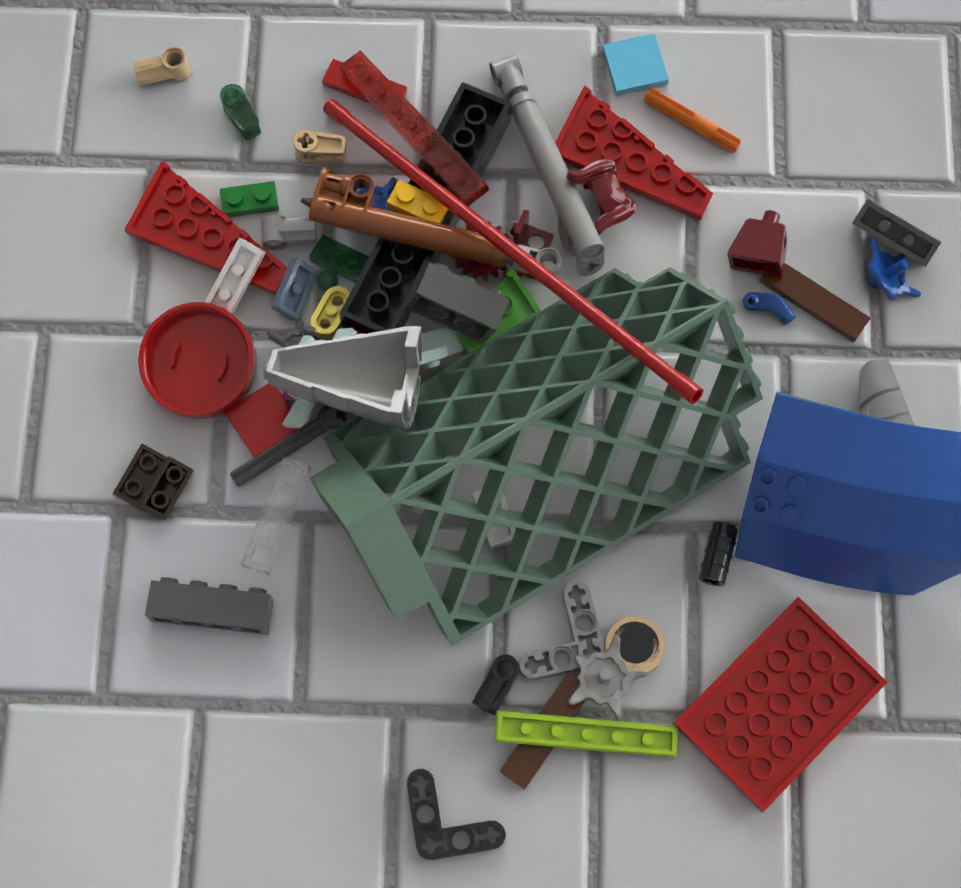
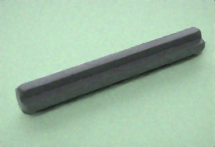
[230,417,328,487]

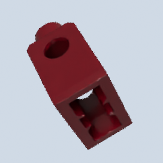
[727,210,788,278]

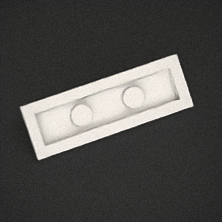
[205,238,266,314]

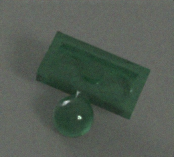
[309,235,369,292]

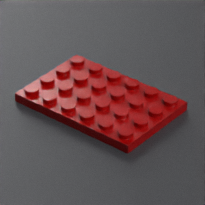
[673,597,888,813]

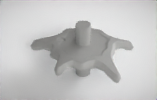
[568,636,647,717]

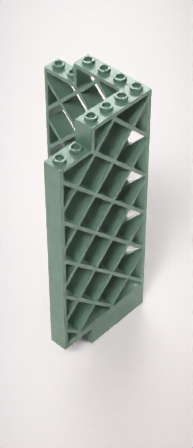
[310,267,763,646]

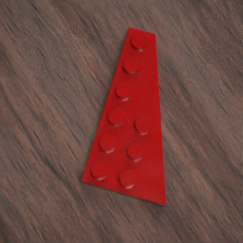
[555,85,713,221]
[124,160,287,295]

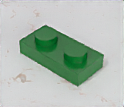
[220,181,279,218]

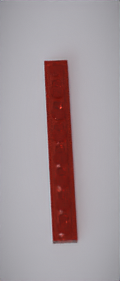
[339,50,489,206]

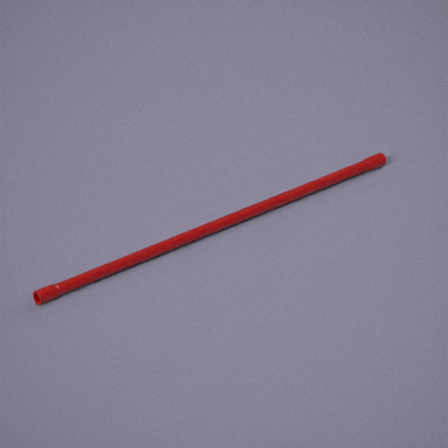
[323,99,704,404]

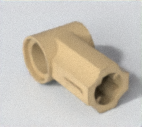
[133,47,192,86]

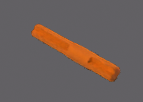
[644,88,741,153]

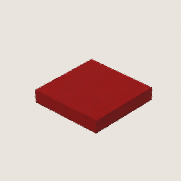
[224,383,303,457]

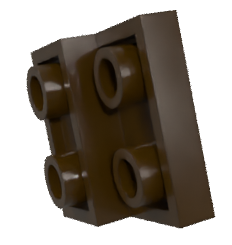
[112,443,194,521]

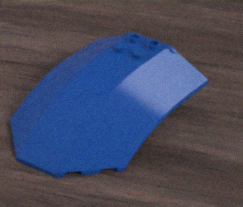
[734,392,961,595]

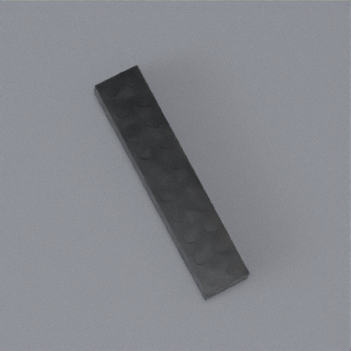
[339,82,512,334]

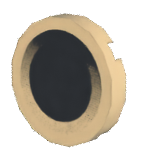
[605,616,665,673]

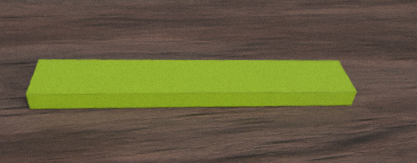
[494,710,678,758]

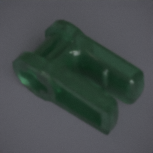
[220,84,261,141]

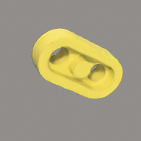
[311,286,350,339]

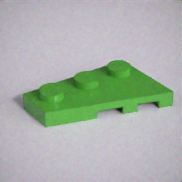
[455,268,541,354]

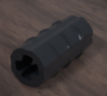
[698,522,739,586]

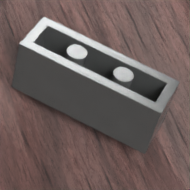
[852,198,941,267]

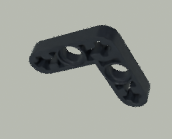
[407,769,506,860]

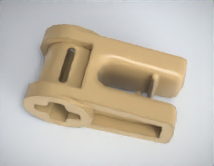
[293,129,346,164]

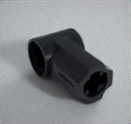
[472,654,519,716]

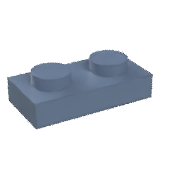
[271,257,318,321]

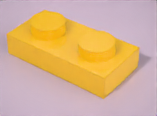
[386,180,448,223]

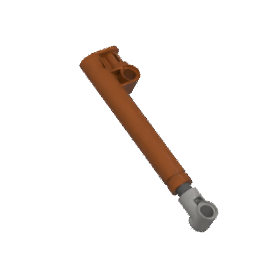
[309,167,561,277]

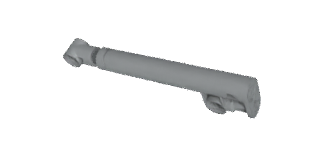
[489,54,605,276]

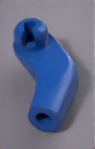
[743,292,796,325]

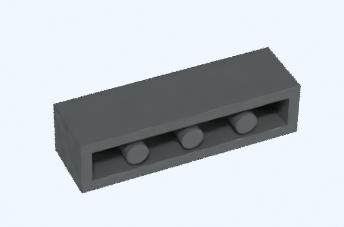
[145,577,274,635]

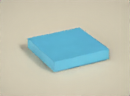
[602,33,669,96]

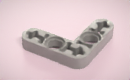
[519,580,605,680]

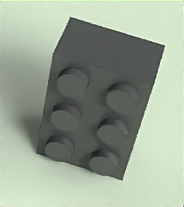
[406,262,509,344]

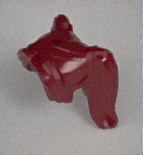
[566,158,638,235]

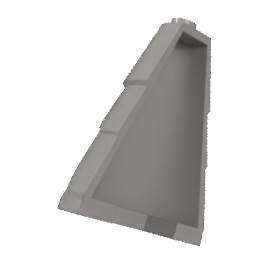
[263,326,422,429]
[858,359,914,425]

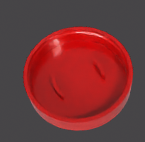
[138,302,257,419]

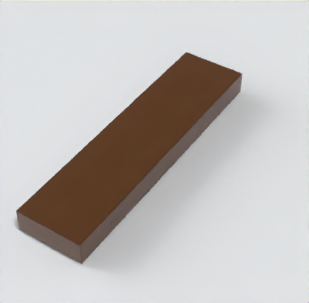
[759,263,871,343]
[500,671,587,790]

